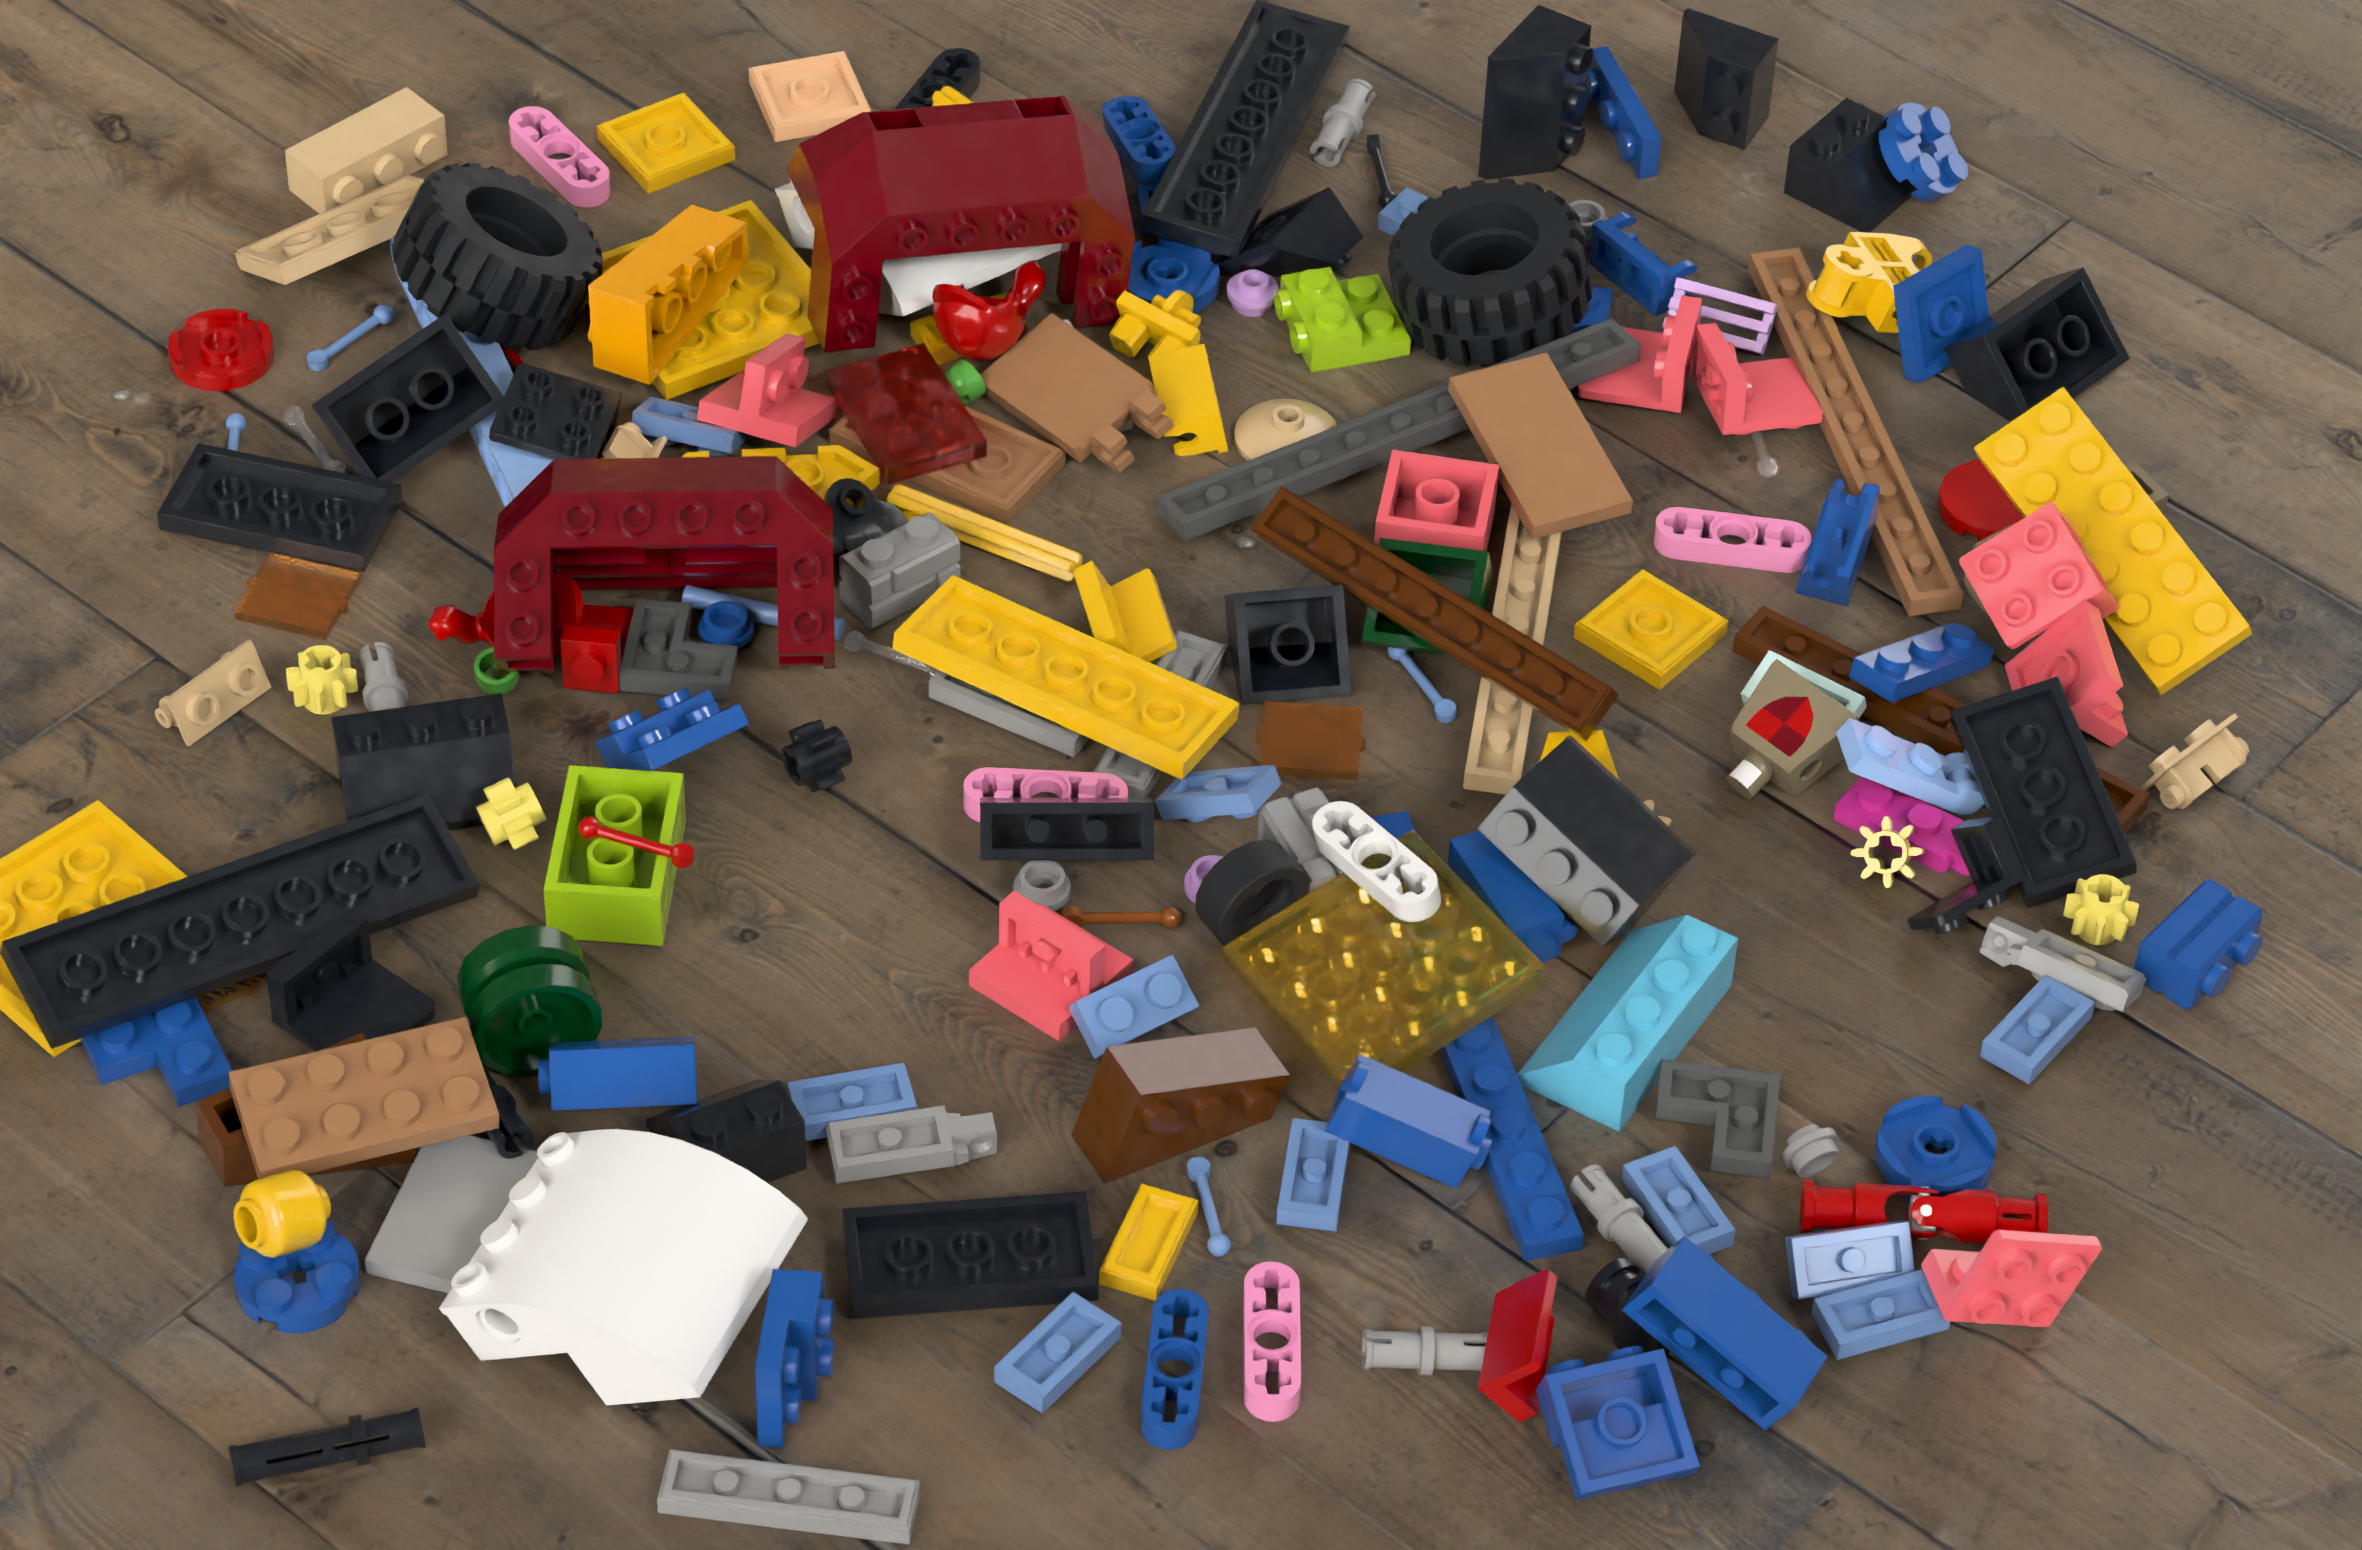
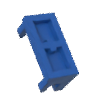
[1589,212,1698,317]
[1796,479,1880,606]

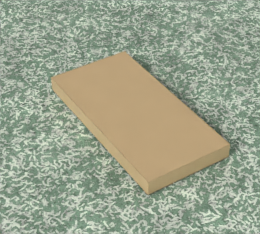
[234,175,424,285]

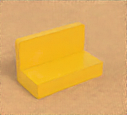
[1073,561,1177,662]

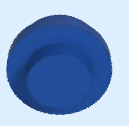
[698,601,754,649]

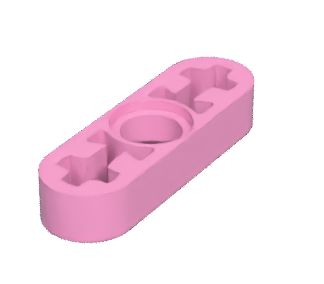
[509,106,610,208]
[1653,507,1812,573]
[963,767,1128,822]
[1243,1261,1301,1422]

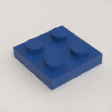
[1893,244,1989,383]

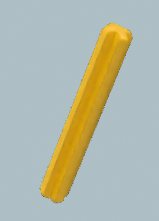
[886,484,1083,583]

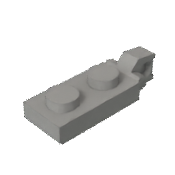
[1979,916,2147,1012]
[826,1105,997,1184]

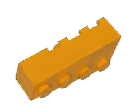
[588,205,749,385]

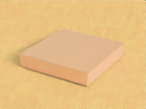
[749,51,871,142]

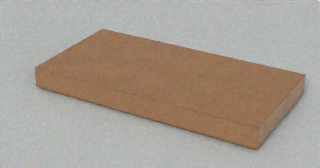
[1448,352,1633,539]
[829,372,1066,524]

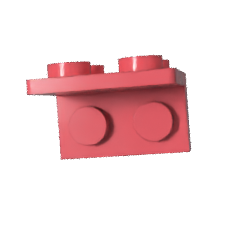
[1578,295,1702,413]
[1692,323,1823,435]
[1959,501,2120,649]
[1921,1230,2102,1327]

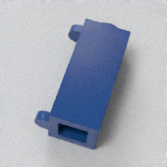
[1446,831,1578,972]
[538,1036,697,1111]
[1325,1054,1492,1189]

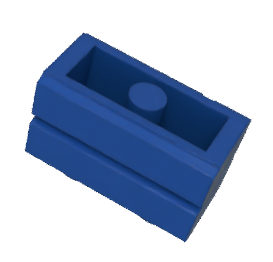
[2134,878,2263,1010]

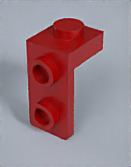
[560,604,634,693]

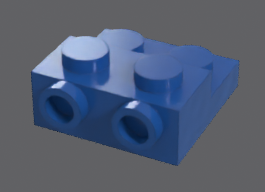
[595,687,749,771]
[755,1269,835,1448]
[1536,1346,1700,1501]

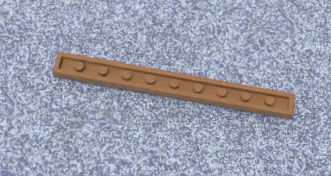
[1748,248,1963,617]

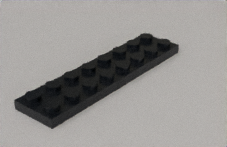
[1140,0,1350,259]
[0,794,480,1049]

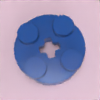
[1879,102,1968,202]
[1128,237,1220,314]
[1874,1096,1996,1203]
[234,1219,360,1333]

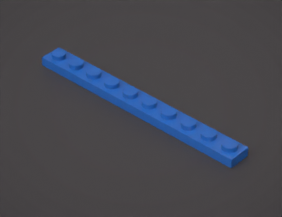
[1371,811,1584,1261]

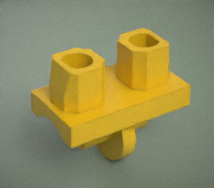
[1109,290,1209,360]

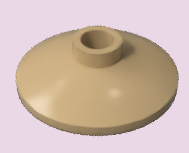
[1234,399,1338,461]

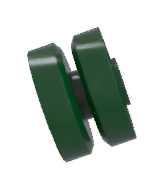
[457,925,602,1077]

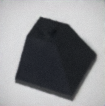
[1214,187,1364,278]

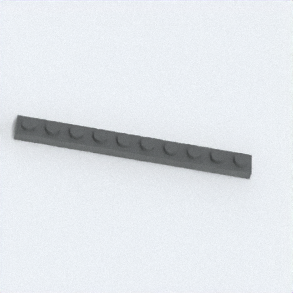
[1157,318,1640,541]

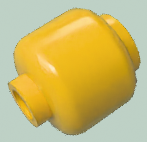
[234,1170,331,1258]

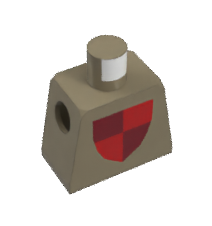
[1726,659,1859,800]

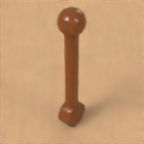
[1060,906,1182,929]

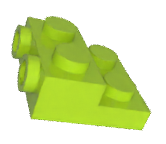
[1274,267,1411,373]

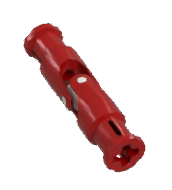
[1799,1179,2048,1244]

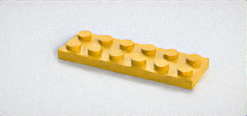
[1974,387,2252,696]
[893,575,1240,780]

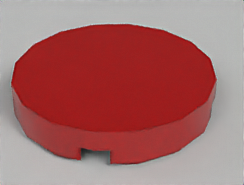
[167,309,275,391]
[1937,460,2024,542]

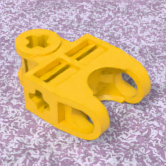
[1806,232,1932,333]

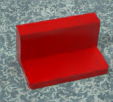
[1477,1268,1557,1422]

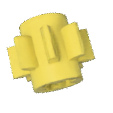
[286,645,358,715]
[476,778,547,851]
[1851,816,1924,888]
[2063,874,2139,945]

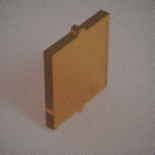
[235,552,360,640]
[1256,701,1366,780]

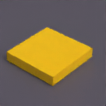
[597,93,735,194]
[1573,569,1729,690]

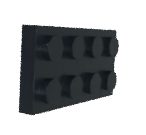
[157,443,403,572]
[1950,676,2137,908]
[842,1191,1099,1319]

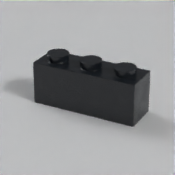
[980,798,1154,860]

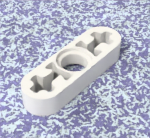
[1312,801,1441,922]

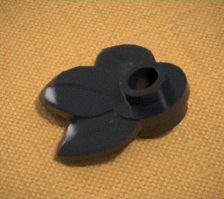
[824,478,908,558]

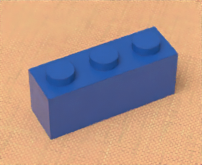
[1622,1236,1828,1431]

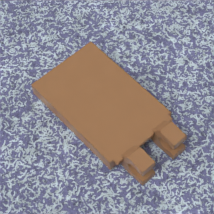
[980,313,1174,473]

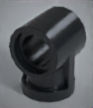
[1585,1257,1670,1355]

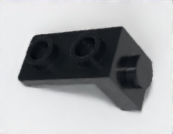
[1907,816,2027,934]

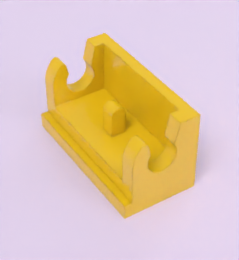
[1148,343,1229,456]

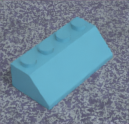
[1517,915,1738,1132]

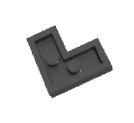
[618,599,738,701]
[1655,1059,1781,1179]

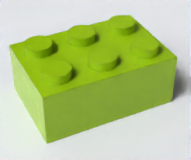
[544,765,686,946]

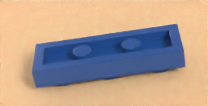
[1585,46,1662,179]
[1848,623,1995,703]

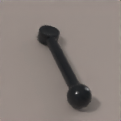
[1367,134,1397,209]

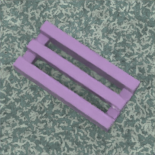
[1662,277,1778,356]

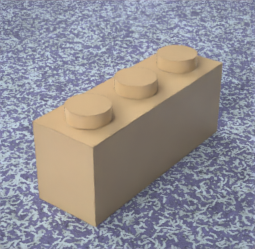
[285,87,448,214]

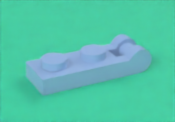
[1836,718,1984,815]

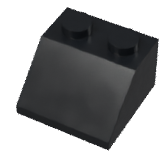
[1674,8,1779,150]
[1784,98,1918,233]
[1224,584,1352,704]
[647,1080,806,1183]

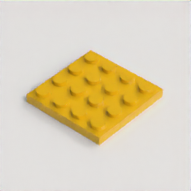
[587,200,820,400]
[0,800,188,1057]

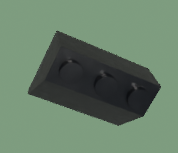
[1478,5,1594,180]
[1944,267,2130,422]
[312,313,504,482]
[332,693,518,831]
[1477,736,1697,947]

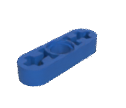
[1102,96,1177,185]
[1141,1289,1209,1450]

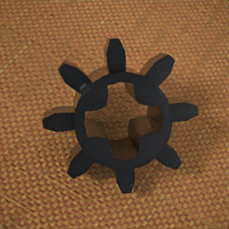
[782,719,852,792]

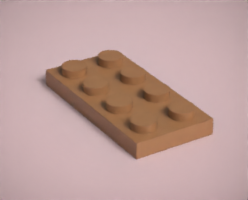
[228,1017,499,1179]

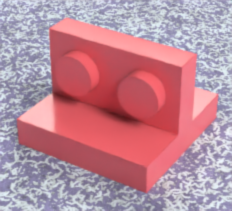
[697,333,838,447]
[2004,600,2128,748]
[969,891,1134,1041]

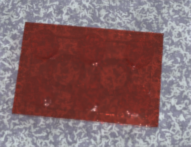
[826,343,987,485]

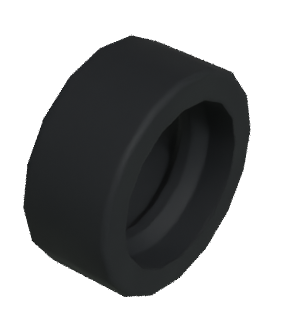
[1195,839,1310,952]

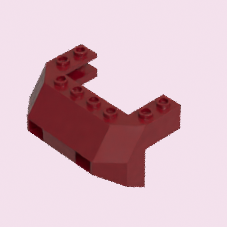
[787,95,1135,352]
[494,456,835,674]

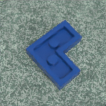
[82,997,232,1107]

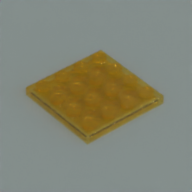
[1222,830,1548,1086]

